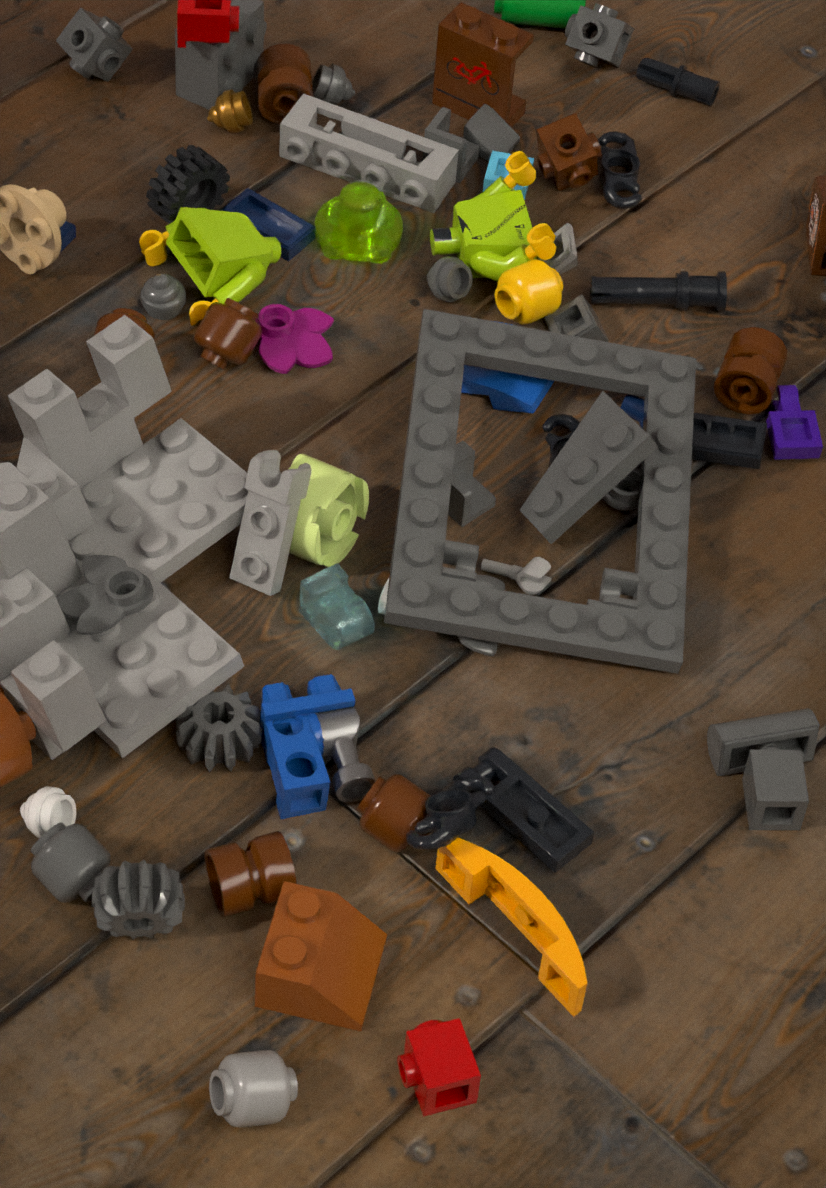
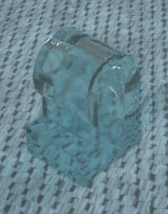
[299,563,375,650]

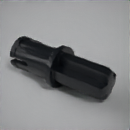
[636,58,720,107]

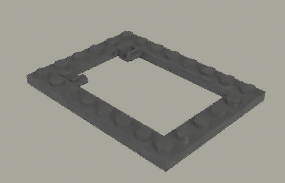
[384,309,696,674]

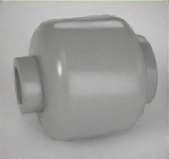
[209,1050,298,1128]

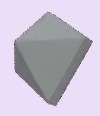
[538,223,578,274]

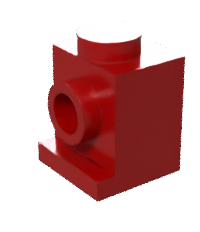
[177,0,240,48]

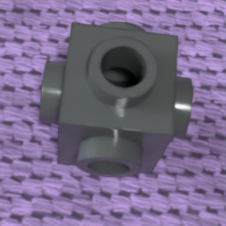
[565,3,634,68]
[56,7,133,82]

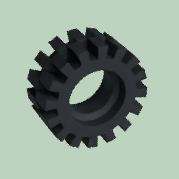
[146,145,230,224]

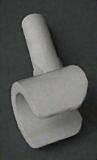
[481,557,552,595]

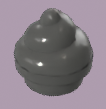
[312,64,355,105]
[427,257,472,302]
[141,273,186,320]

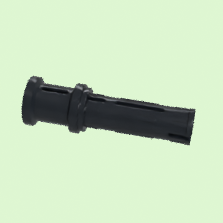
[590,271,727,312]

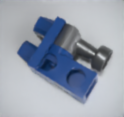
[259,674,375,820]

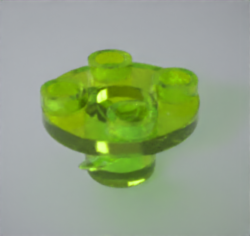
[315,181,403,264]

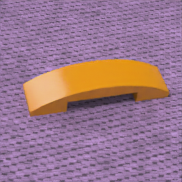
[435,838,588,1017]

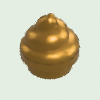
[207,89,253,133]

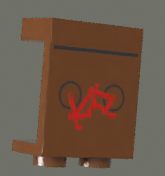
[432,2,534,128]

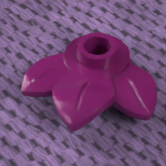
[256,304,334,374]

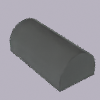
[707,708,820,776]

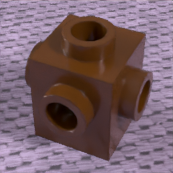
[536,113,602,191]

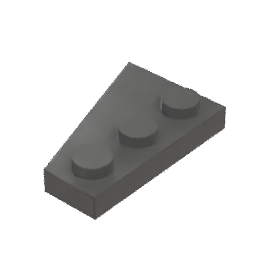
[520,391,658,544]

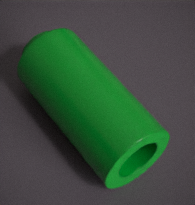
[494,0,586,29]

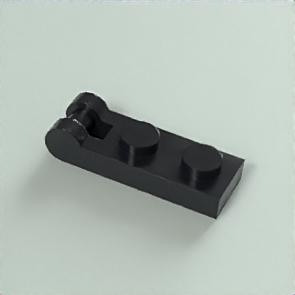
[453,747,594,873]

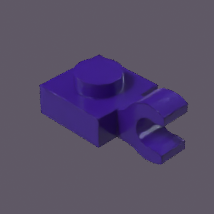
[766,385,823,459]

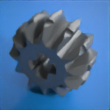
[176,683,262,773]
[92,859,185,940]

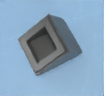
[463,104,520,161]
[544,295,609,342]

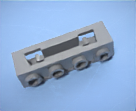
[279,94,459,213]

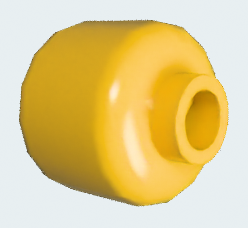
[495,259,563,325]

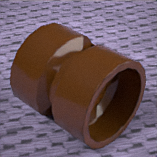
[257,44,313,125]
[714,327,787,414]
[205,831,297,918]

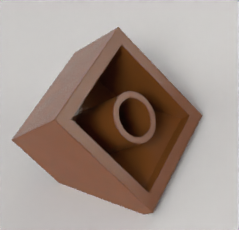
[255,881,387,1031]

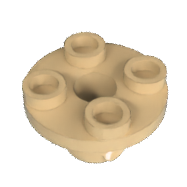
[0,185,67,274]

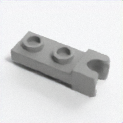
[229,450,312,596]

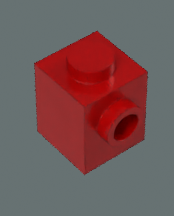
[397,1018,481,1117]

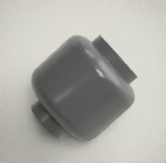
[31,822,111,903]

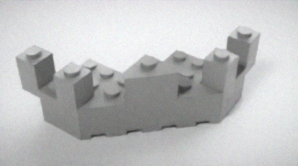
[0,315,248,760]

